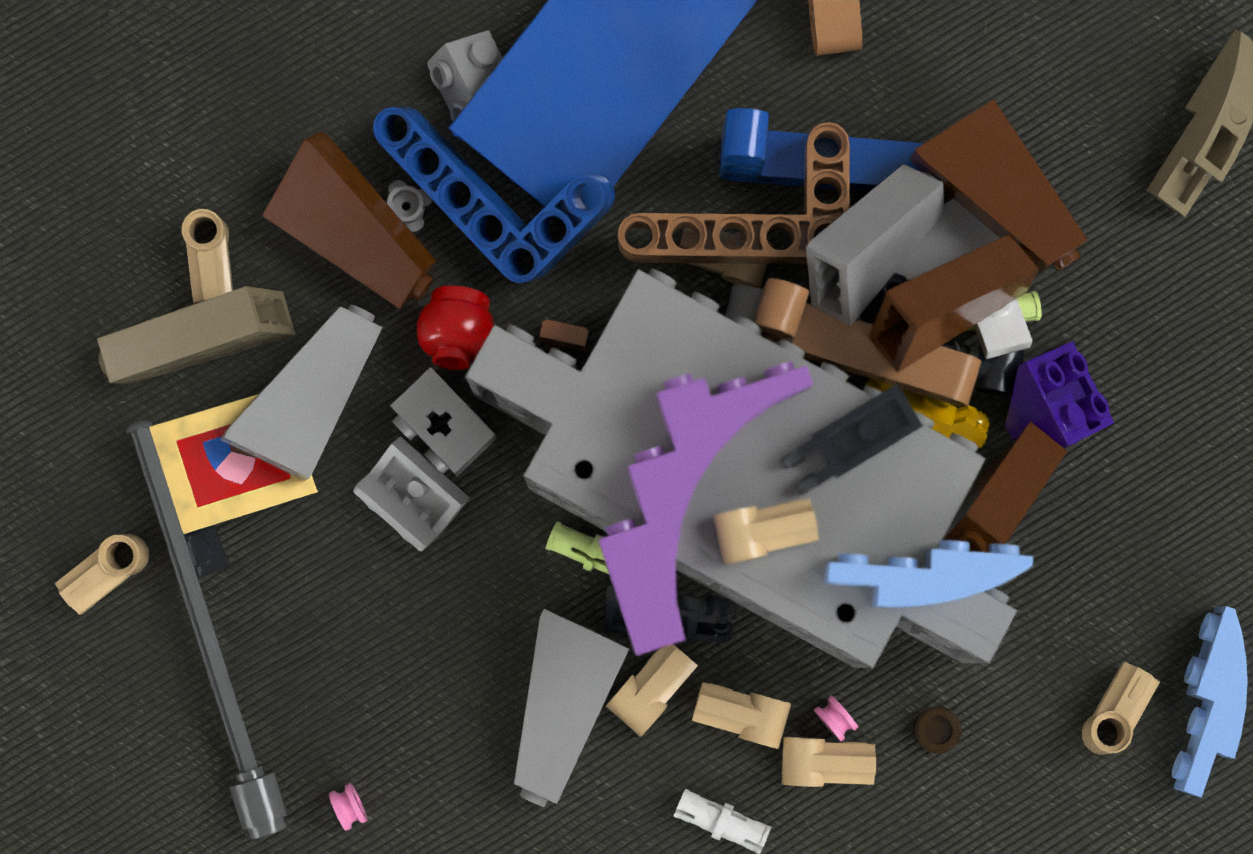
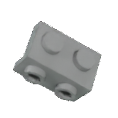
[427,30,503,122]
[353,436,470,551]

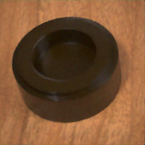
[913,706,962,754]

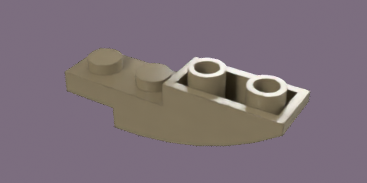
[1146,29,1253,217]

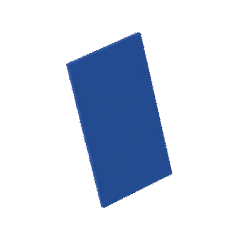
[448,0,757,225]

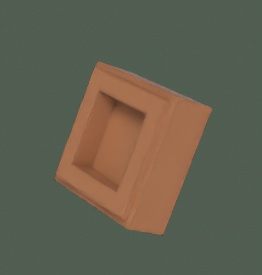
[539,319,589,352]

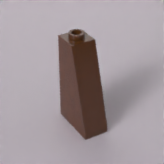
[910,99,1088,273]
[262,131,436,309]
[869,234,1039,373]
[942,421,1067,553]

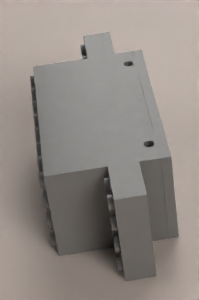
[466,269,1017,668]

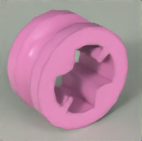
[814,695,858,742]
[329,783,368,831]

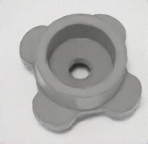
[387,180,432,232]

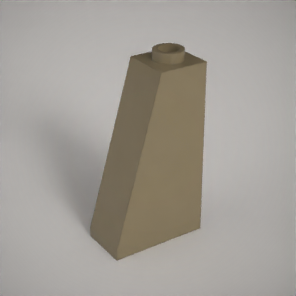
[97,286,296,384]

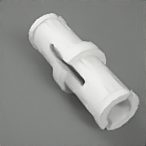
[674,789,771,854]

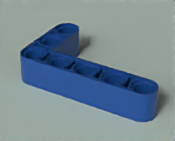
[373,107,615,283]
[719,108,924,192]

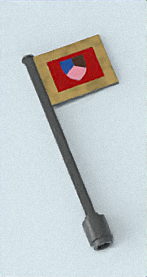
[126,394,317,840]

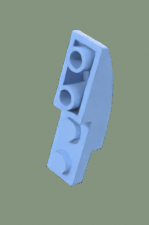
[824,541,1033,608]
[1172,606,1247,797]

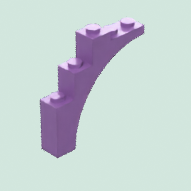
[599,362,813,656]

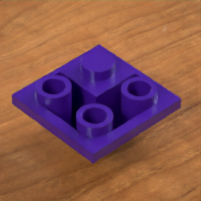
[1005,341,1114,448]

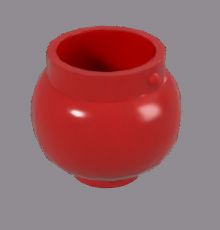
[417,286,495,370]

